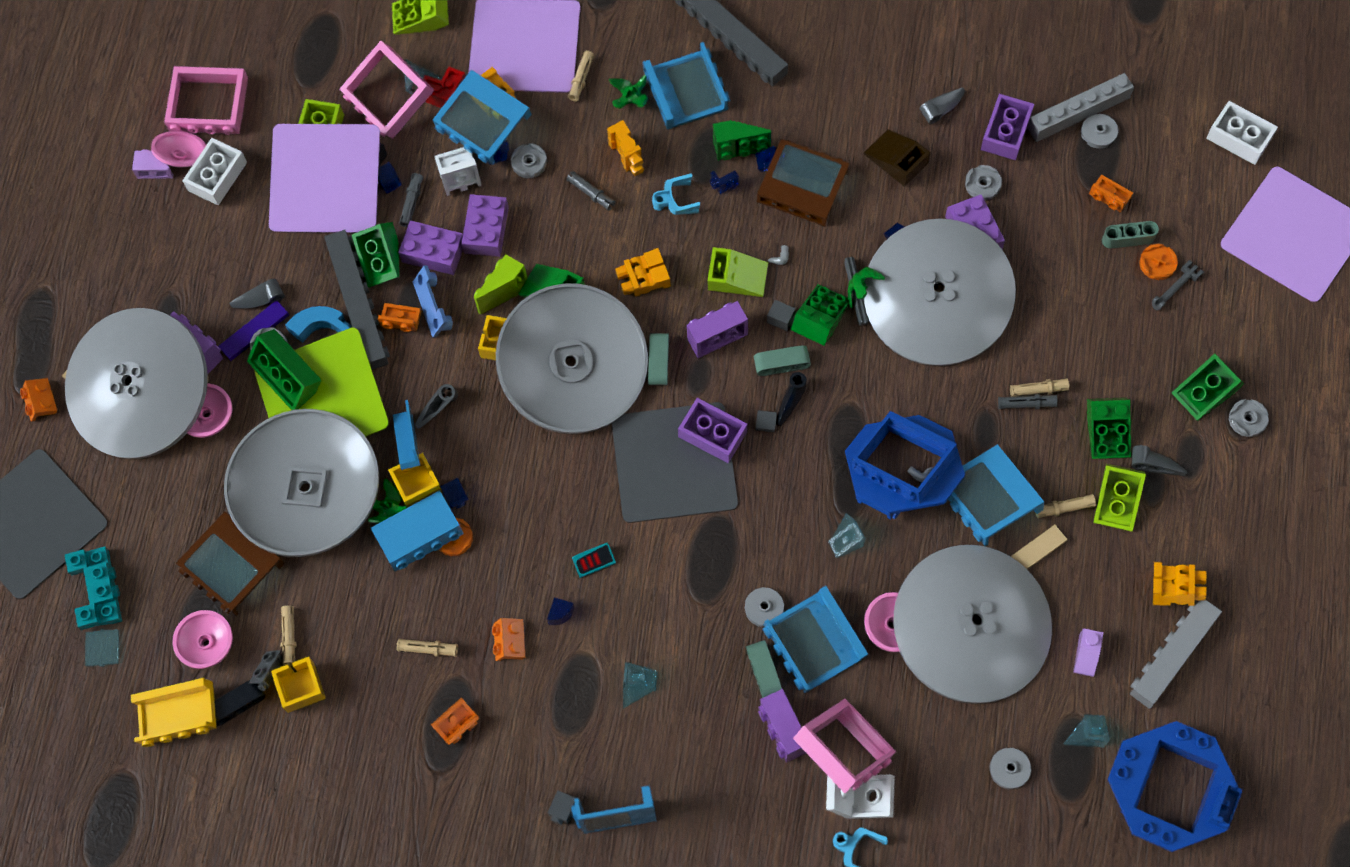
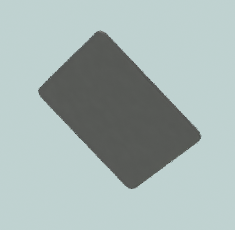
[612,402,738,523]
[0,450,108,599]

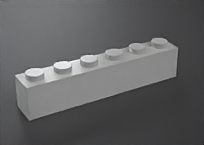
[1027,73,1134,142]
[1130,600,1222,709]

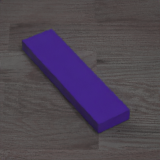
[218,300,289,361]

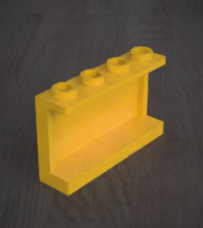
[131,678,216,747]

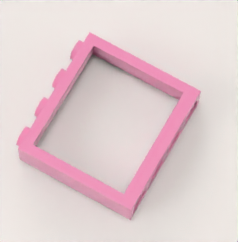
[340,41,434,139]
[164,66,248,135]
[793,699,896,793]

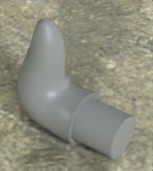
[768,245,789,265]
[907,466,933,482]

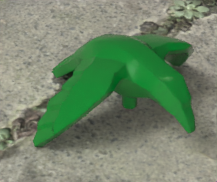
[609,75,648,109]
[848,267,885,308]
[368,478,407,523]

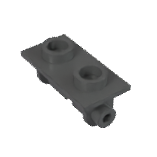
[249,650,283,691]

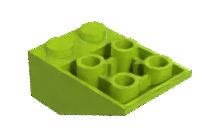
[392,0,449,35]
[708,247,768,297]
[474,254,527,314]

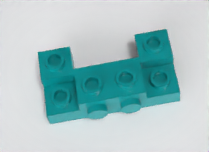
[65,546,122,630]

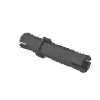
[567,171,615,211]
[399,173,423,227]
[998,394,1057,409]

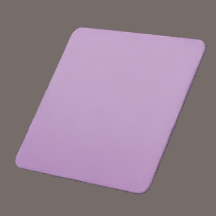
[469,0,580,92]
[269,124,380,233]
[1221,167,1350,302]

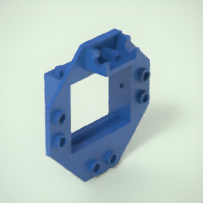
[845,411,965,520]
[1108,721,1242,852]

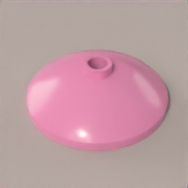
[151,131,206,167]
[187,383,233,438]
[864,592,900,652]
[173,610,233,669]

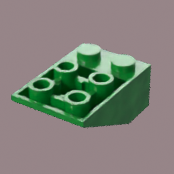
[713,120,771,160]
[519,264,585,298]
[791,284,849,346]
[1087,397,1131,459]

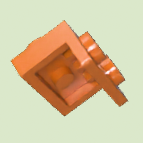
[1089,174,1133,212]
[378,303,422,332]
[20,378,57,422]
[492,618,526,661]
[431,698,479,745]

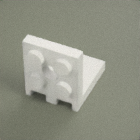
[434,147,482,196]
[826,774,894,819]

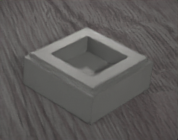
[756,410,777,433]

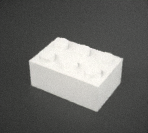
[1206,101,1278,165]
[183,138,247,206]

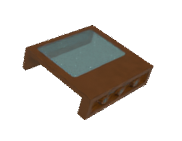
[756,139,850,227]
[176,511,284,616]

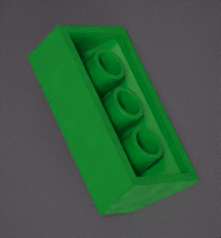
[247,329,322,410]

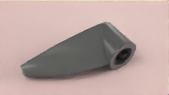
[919,87,965,124]
[229,279,285,308]
[415,384,458,429]
[1132,445,1187,476]

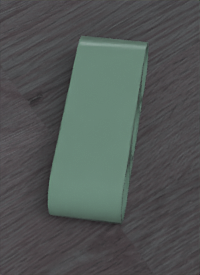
[1102,221,1159,248]
[648,333,669,385]
[754,346,811,376]
[746,640,782,698]

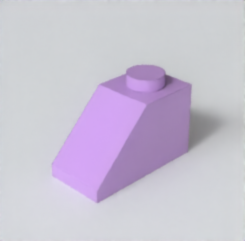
[132,149,173,179]
[1073,628,1103,677]

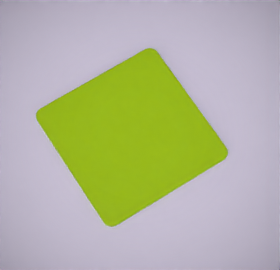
[255,328,389,437]

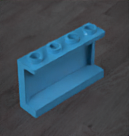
[371,490,464,571]

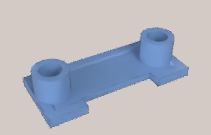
[413,266,453,338]

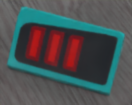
[572,542,616,578]

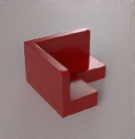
[417,67,466,112]

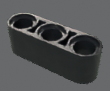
[214,680,266,727]

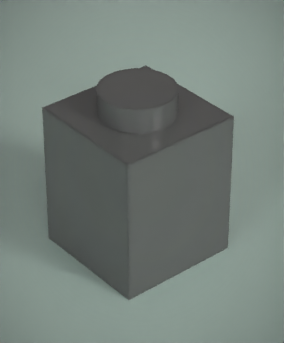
[767,300,796,331]
[548,790,576,825]

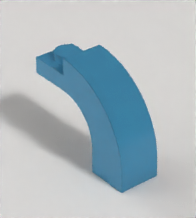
[285,306,353,343]

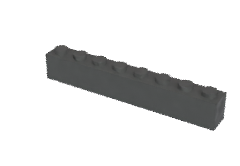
[675,0,788,87]
[324,230,390,370]

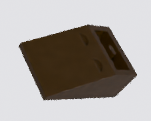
[864,129,931,187]

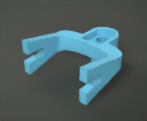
[652,173,700,215]
[833,828,888,867]

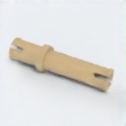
[568,51,594,101]
[1010,378,1069,397]
[1036,494,1096,519]
[280,606,297,666]
[397,639,458,657]

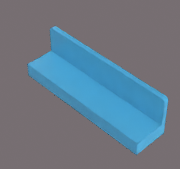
[393,400,420,470]

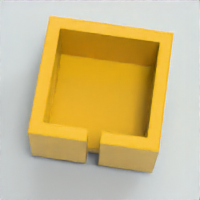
[478,315,507,360]
[388,453,443,508]
[271,657,326,713]

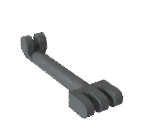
[1152,260,1204,310]

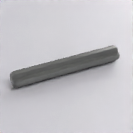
[844,257,869,326]

